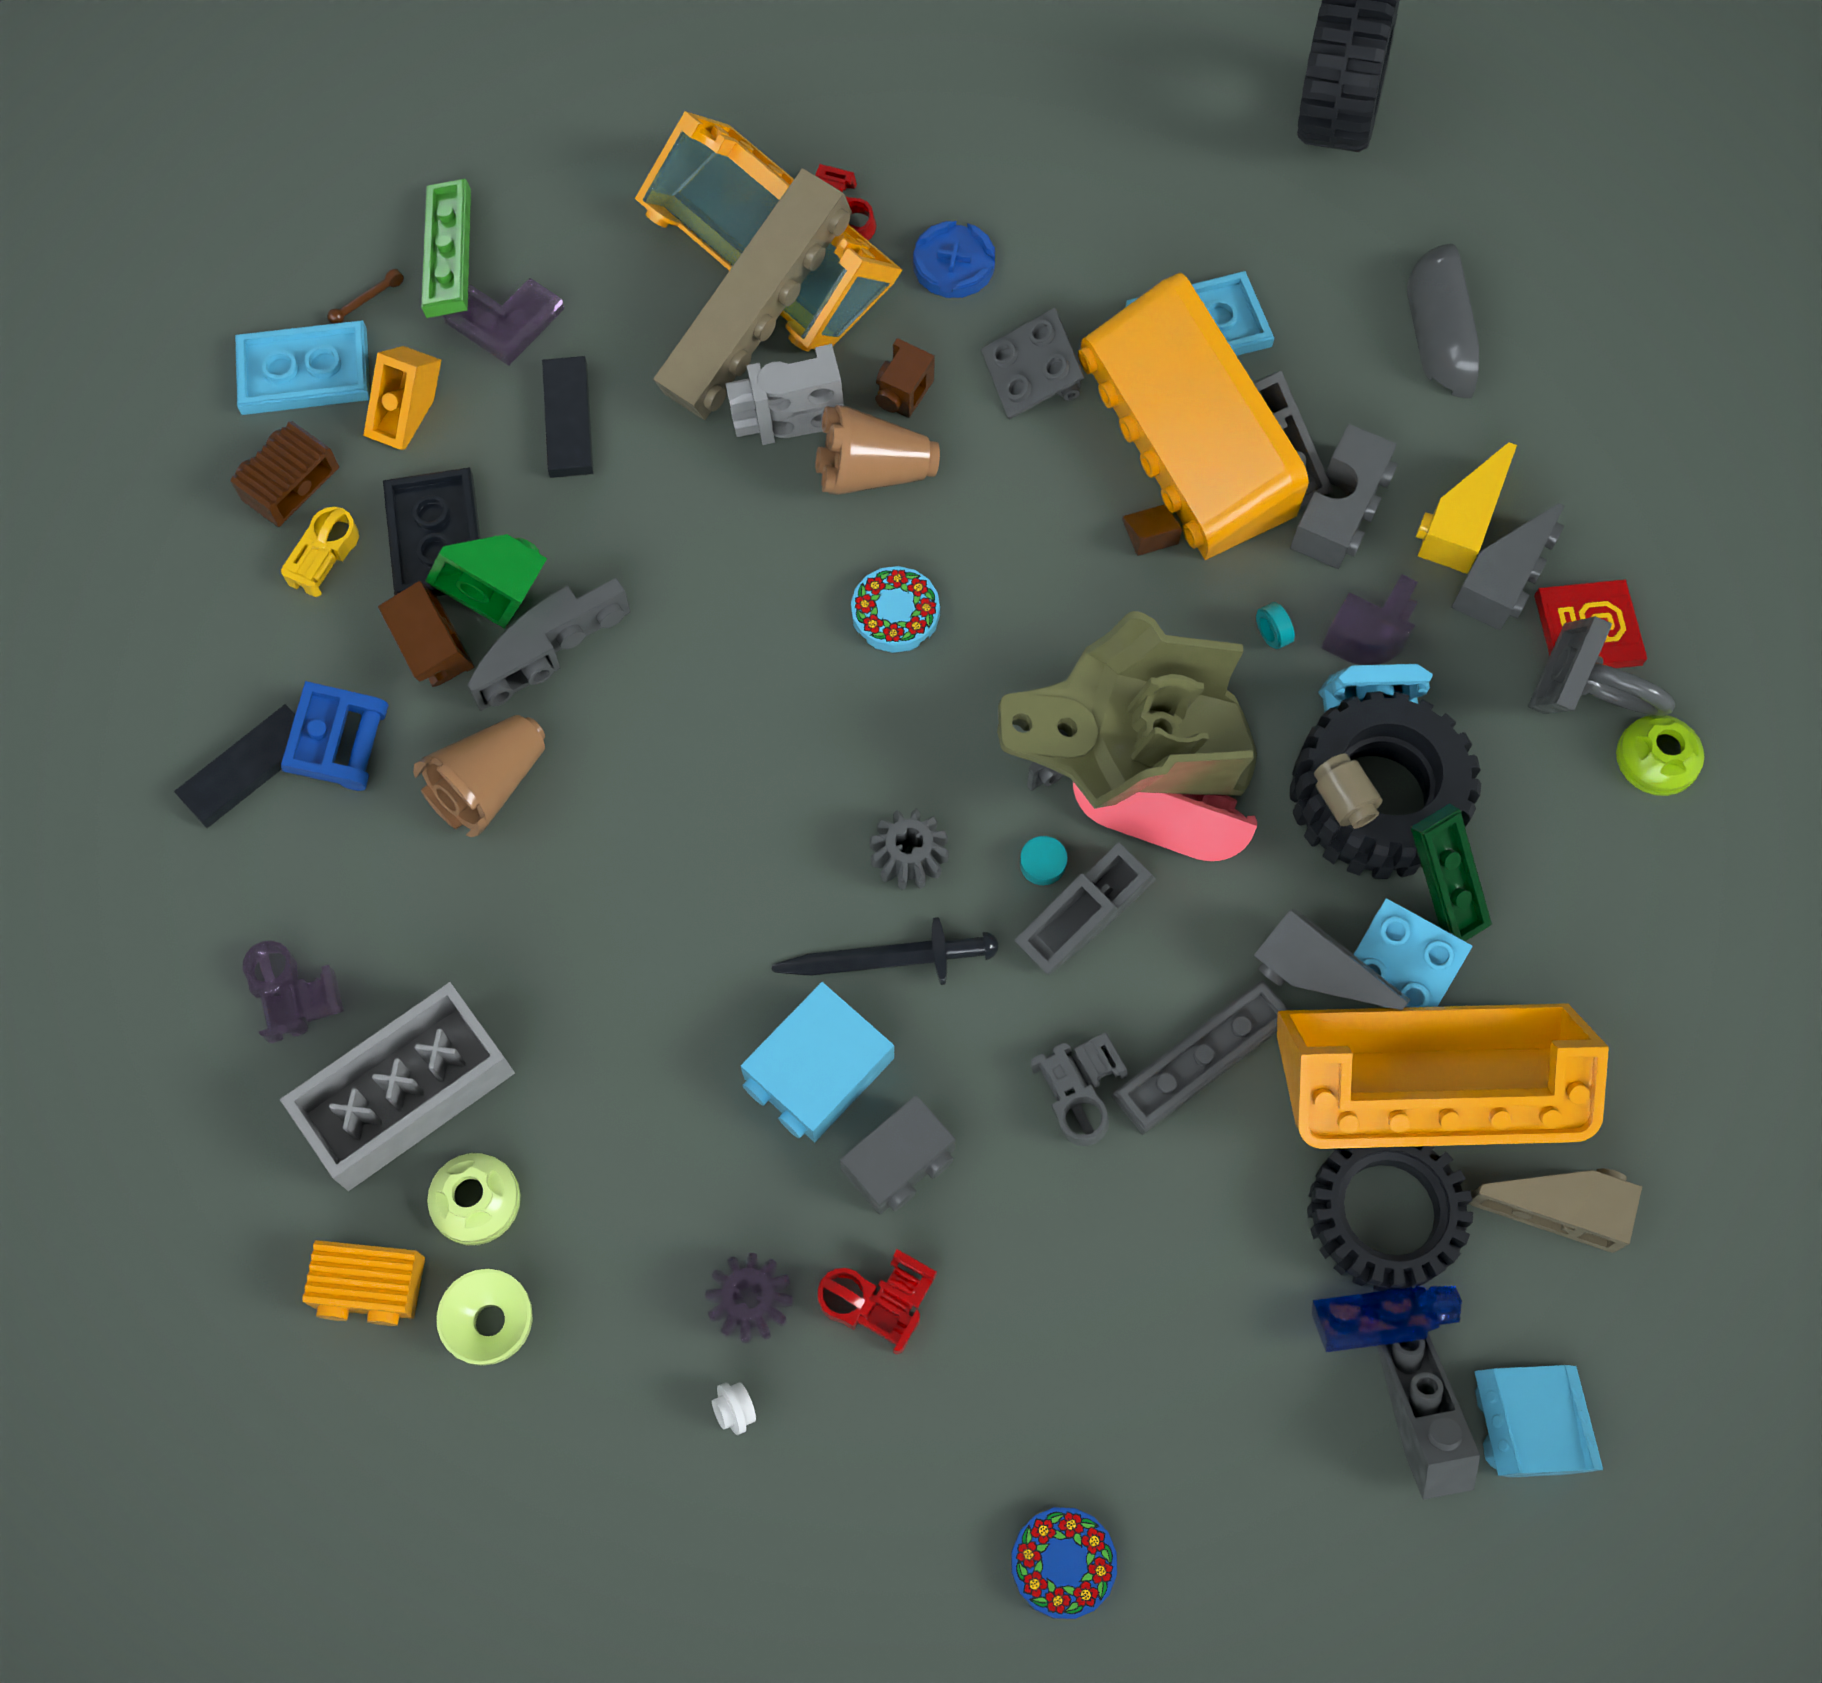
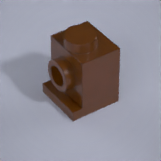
[875,338,935,418]

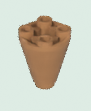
[815,405,940,495]

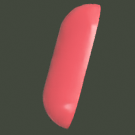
[1073,782,1257,861]

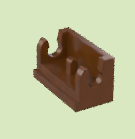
[378,581,475,687]

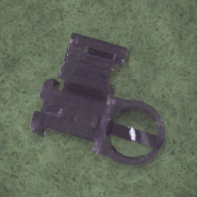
[243,940,344,1043]

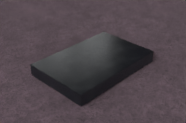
[383,467,481,596]

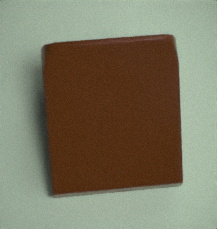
[1122,504,1182,556]

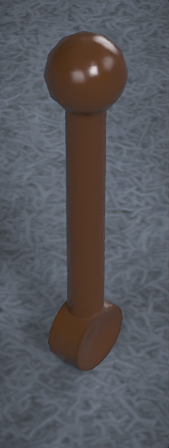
[327,269,404,324]

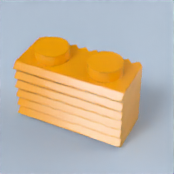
[303,1240,425,1326]

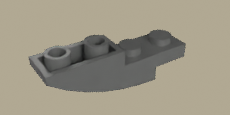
[468,578,631,711]

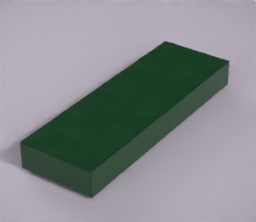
[1410,803,1492,941]

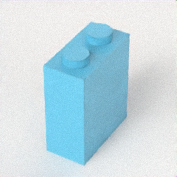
[741,982,894,1143]

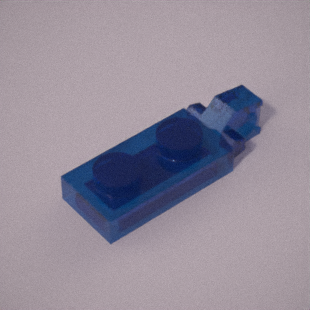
[1312,1286,1462,1352]

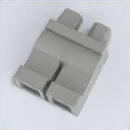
[725,344,844,445]

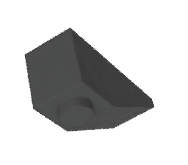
[1253,370,1333,508]
[1254,909,1411,1010]

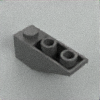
[1451,503,1565,630]
[1375,1323,1480,1500]

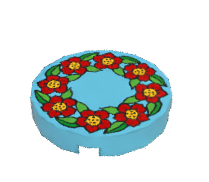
[851,566,940,653]

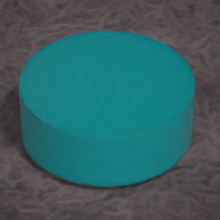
[1256,602,1295,649]
[1020,836,1068,886]

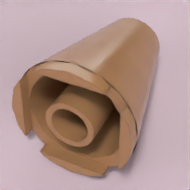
[413,715,545,837]

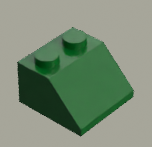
[425,534,548,629]

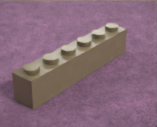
[653,168,852,420]

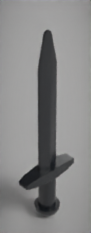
[772,917,998,985]

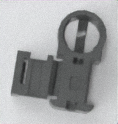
[1031,1032,1128,1146]

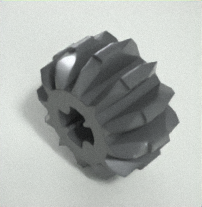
[869,808,949,890]

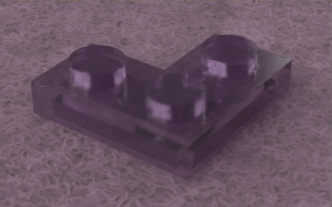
[443,278,564,366]

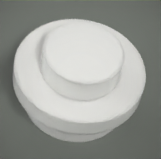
[712,1382,756,1435]

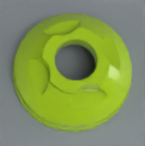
[1616,715,1704,796]

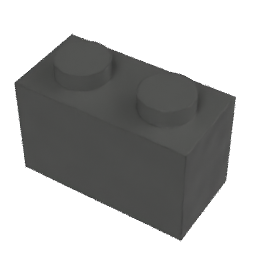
[840,1095,956,1214]

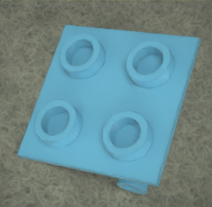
[1354,898,1473,1008]

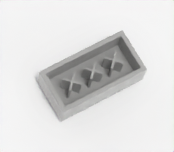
[280,982,515,1191]

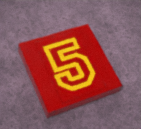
[1534,579,1648,668]

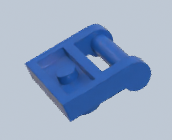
[281,681,389,791]

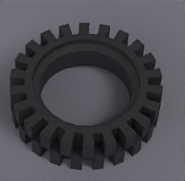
[1307,1146,1473,1292]

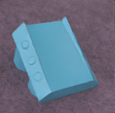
[1318,664,1433,713]
[1474,1365,1603,1477]

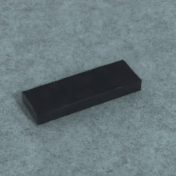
[542,356,594,478]
[174,704,295,828]

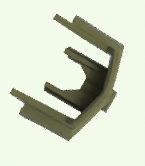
[997,611,1257,809]

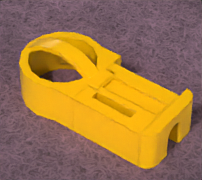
[281,507,359,597]

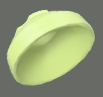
[427,1153,521,1245]
[437,1269,533,1365]

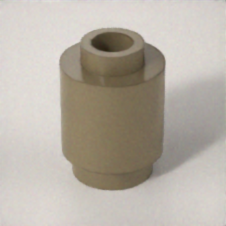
[1314,753,1382,829]

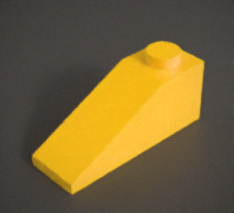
[1415,442,1517,574]

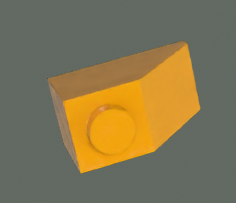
[363,346,441,450]

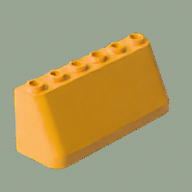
[1078,273,1309,560]
[1277,1003,1609,1149]

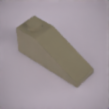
[1468,1168,1642,1253]

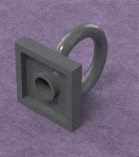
[1528,616,1675,716]

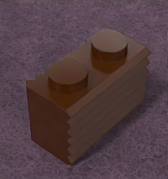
[231,421,340,527]

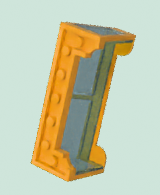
[635,111,902,352]

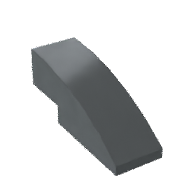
[1014,842,1157,975]

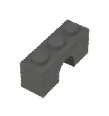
[1290,424,1398,569]

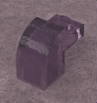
[1321,574,1418,665]

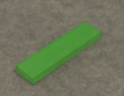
[421,179,471,318]

